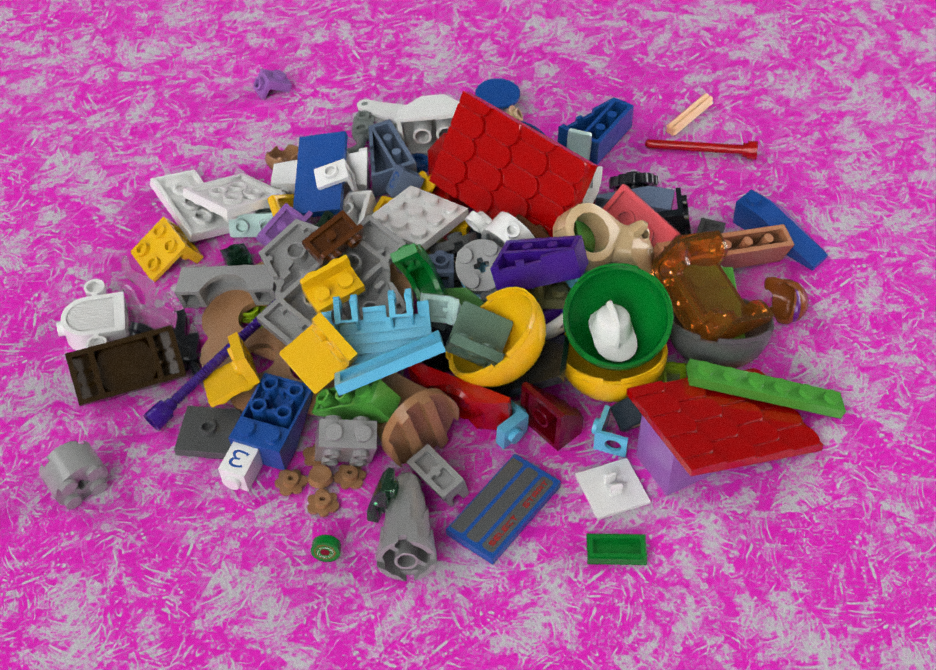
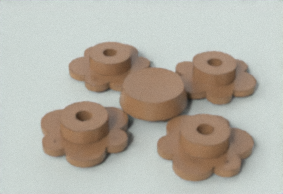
[275,444,366,517]

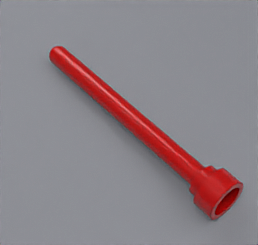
[645,139,758,160]

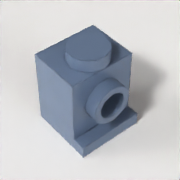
[428,250,454,288]

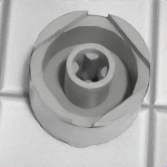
[455,239,502,295]
[39,441,108,509]

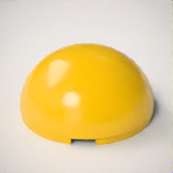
[446,287,546,387]
[563,333,668,402]

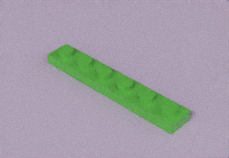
[686,359,846,419]

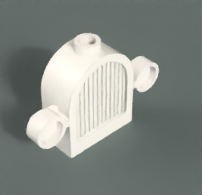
[465,211,535,248]
[56,279,129,350]

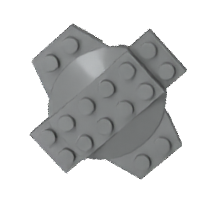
[256,214,407,346]

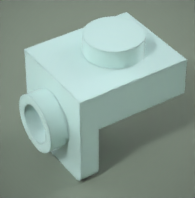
[420,293,461,326]

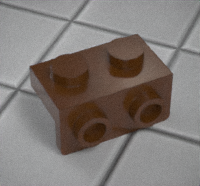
[302,210,364,267]

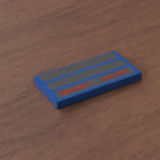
[446,454,561,565]

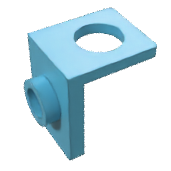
[591,405,629,458]

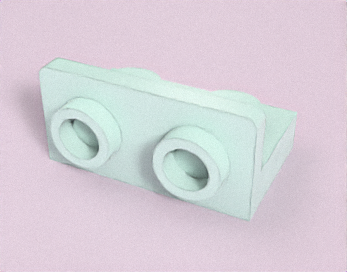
[229,208,273,238]

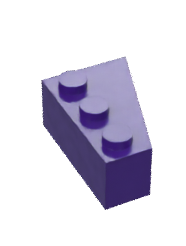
[490,235,589,291]

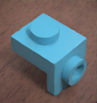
[496,400,529,450]

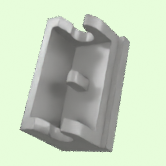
[407,444,470,507]

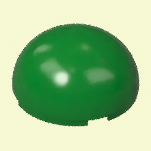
[563,263,674,371]

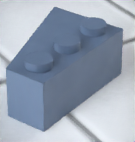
[368,119,417,197]

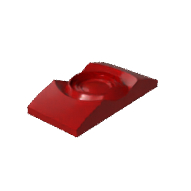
[408,363,513,430]

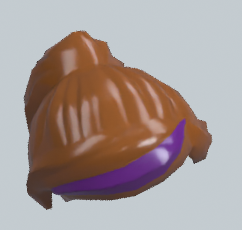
[764,277,809,324]

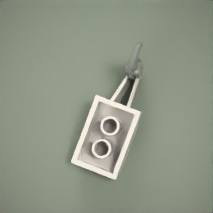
[347,94,460,156]

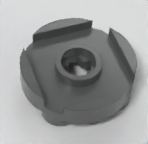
[429,232,478,257]

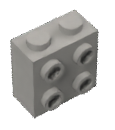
[315,415,377,467]

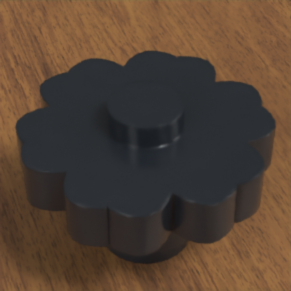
[609,171,658,191]

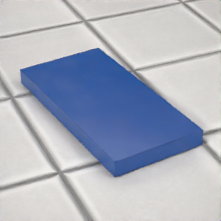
[293,131,348,218]

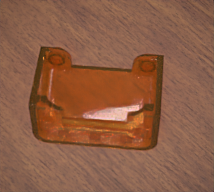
[651,230,774,342]

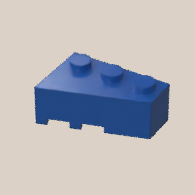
[558,97,634,165]

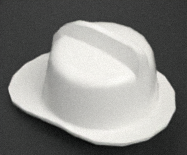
[588,300,638,362]

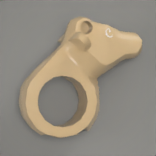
[553,203,655,276]

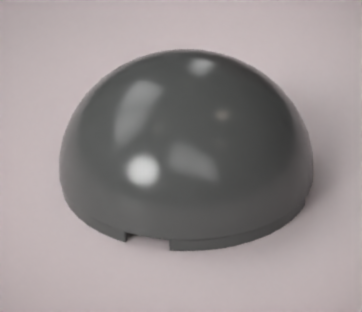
[669,297,774,369]

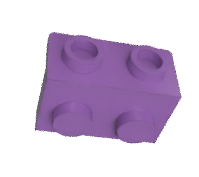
[256,203,313,246]

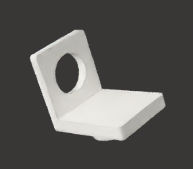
[314,159,357,191]

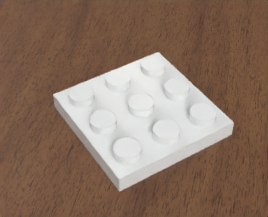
[183,173,287,220]
[371,186,469,251]

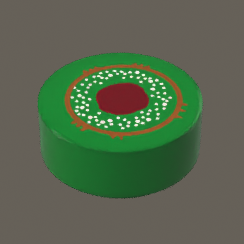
[311,535,342,562]

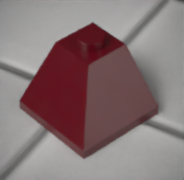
[520,382,583,451]

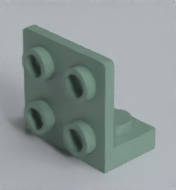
[445,301,513,368]

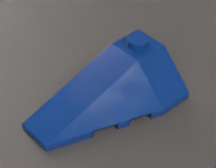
[732,189,828,271]

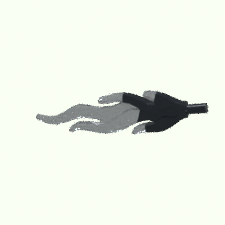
[121,256,201,376]

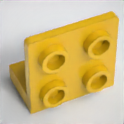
[131,216,204,282]
[279,312,358,394]
[203,332,260,408]

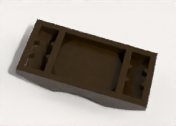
[65,325,187,406]

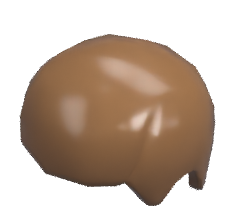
[265,144,299,170]

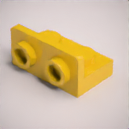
[300,255,366,314]

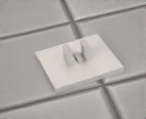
[575,458,651,520]

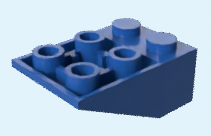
[228,373,313,470]

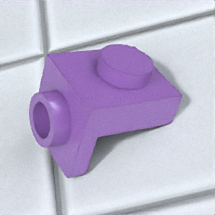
[253,69,292,99]

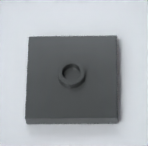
[174,406,242,459]

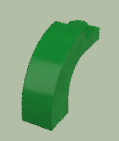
[390,243,448,301]

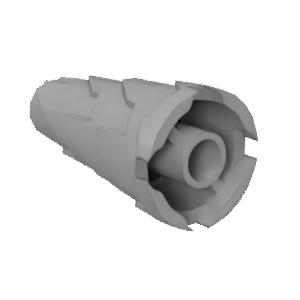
[376,472,437,581]

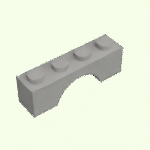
[174,264,277,308]

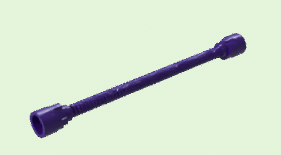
[143,299,275,431]

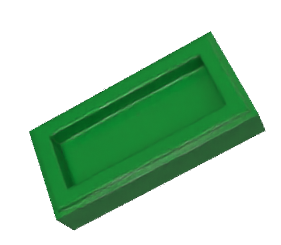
[586,534,647,565]

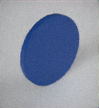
[475,78,520,110]

